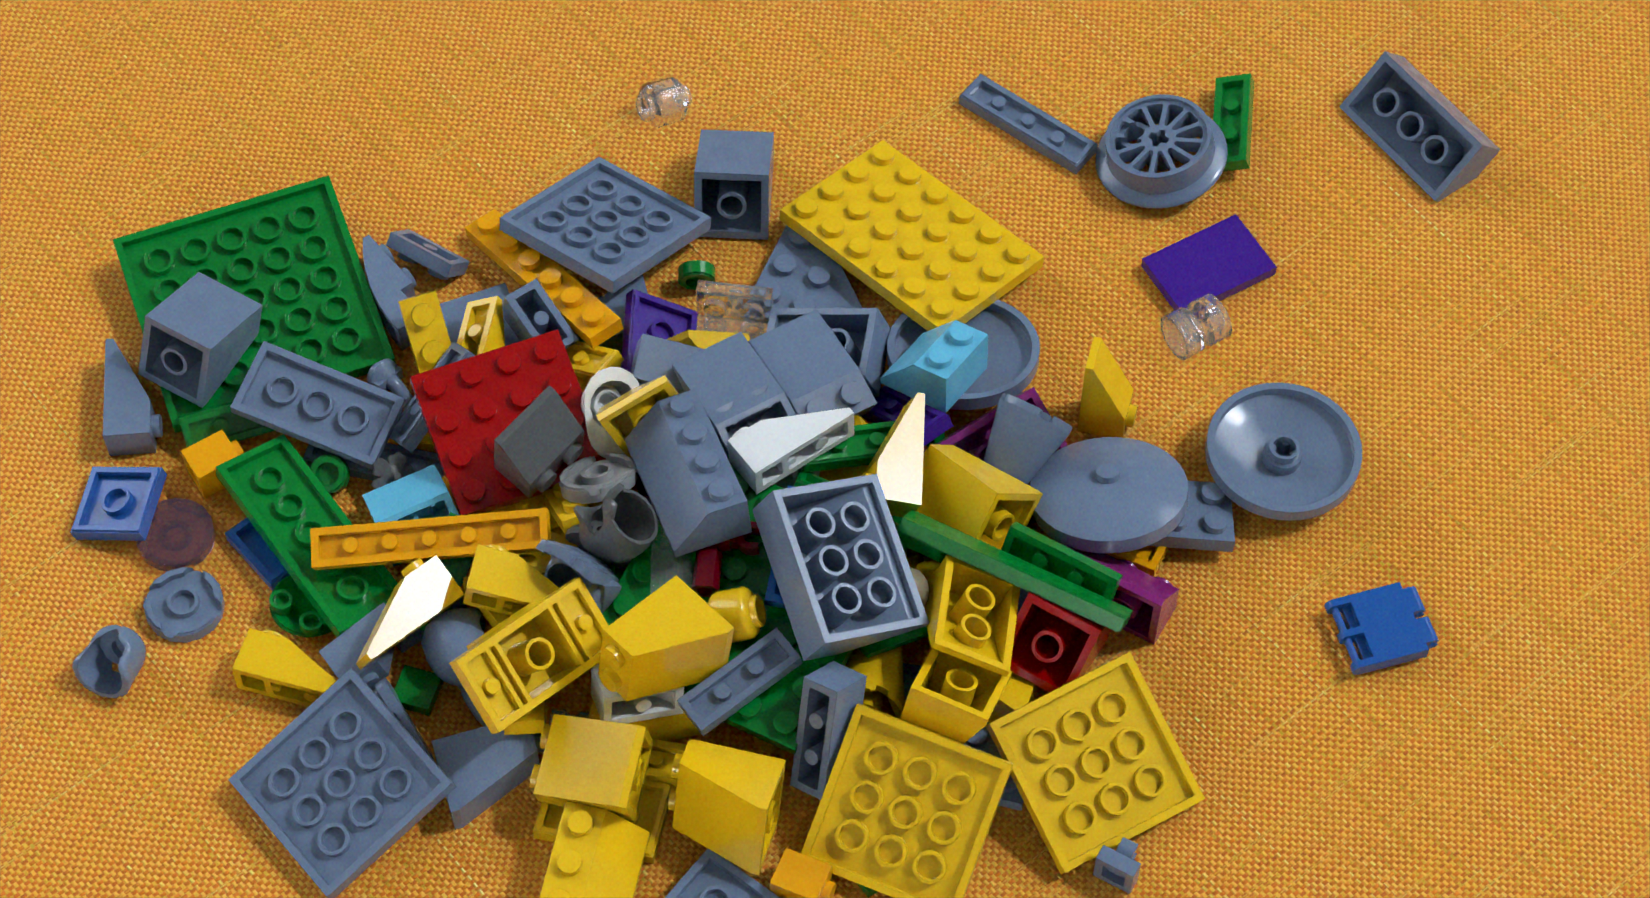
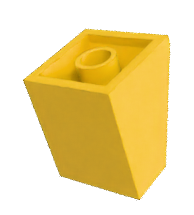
[916,444,1043,550]
[598,575,734,701]
[900,648,1012,744]
[529,714,654,822]
[668,738,786,875]

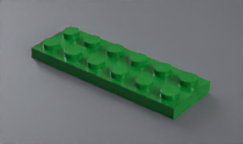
[216,434,398,638]

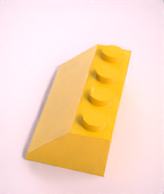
[539,801,650,898]

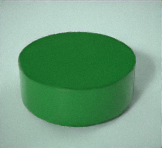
[678,260,715,290]
[310,455,350,494]

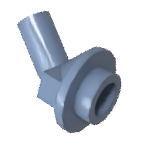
[367,358,413,410]

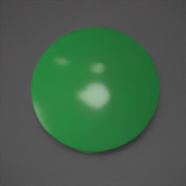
[269,575,332,637]

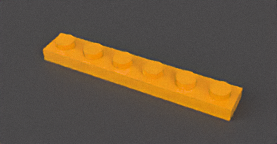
[465,209,624,349]
[310,508,551,570]

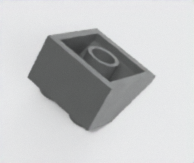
[494,385,584,498]

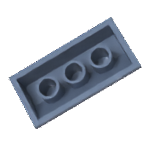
[1339,51,1501,202]
[625,389,752,557]

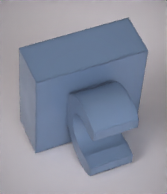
[1093,837,1141,894]

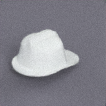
[581,367,639,458]

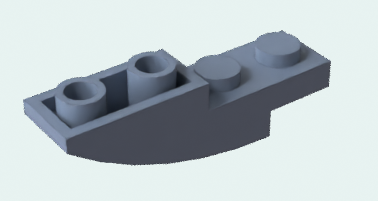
[363,235,416,351]

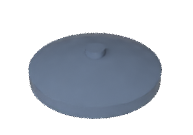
[887,300,1040,410]
[1205,383,1362,521]
[1030,437,1188,553]

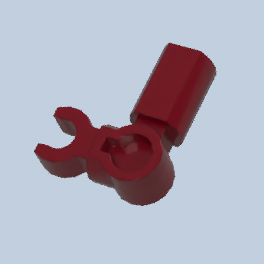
[691,521,760,597]

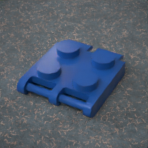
[1324,582,1439,675]

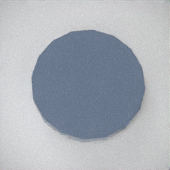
[143,567,225,643]

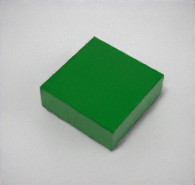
[394,665,444,716]

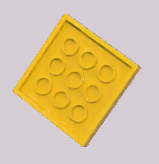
[986,652,1205,874]
[801,703,1014,898]

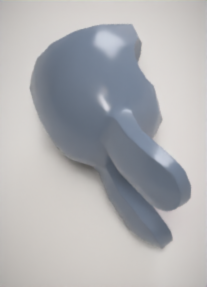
[421,608,486,726]

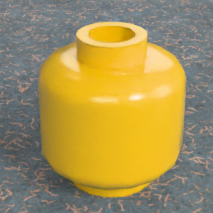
[708,587,766,643]

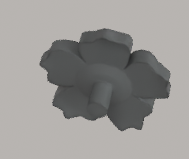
[371,452,415,490]

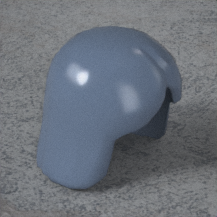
[72,625,146,698]

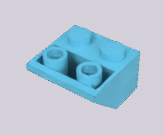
[362,464,459,567]

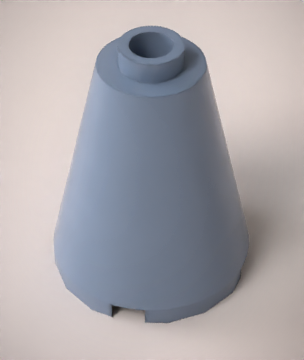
[984,392,1073,484]

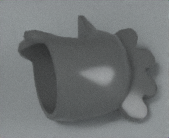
[565,483,658,571]

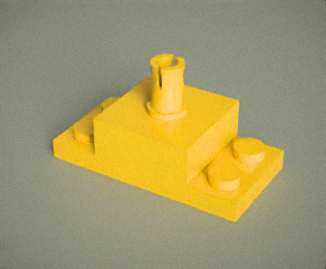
[449,577,609,734]

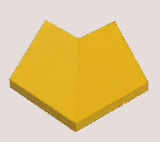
[596,375,679,458]

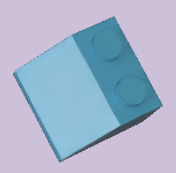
[881,320,988,413]

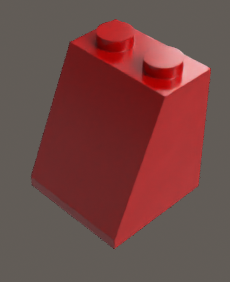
[1010,592,1112,692]

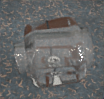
[635,76,692,128]

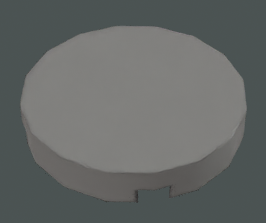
[559,453,639,504]

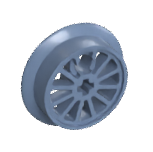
[1095,94,1228,209]

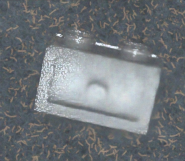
[696,280,774,340]

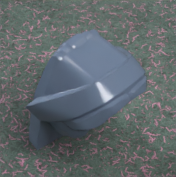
[536,539,622,614]

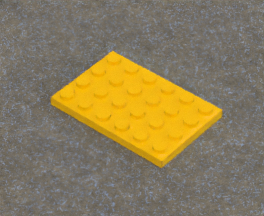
[779,140,1044,331]

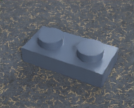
[386,229,470,280]

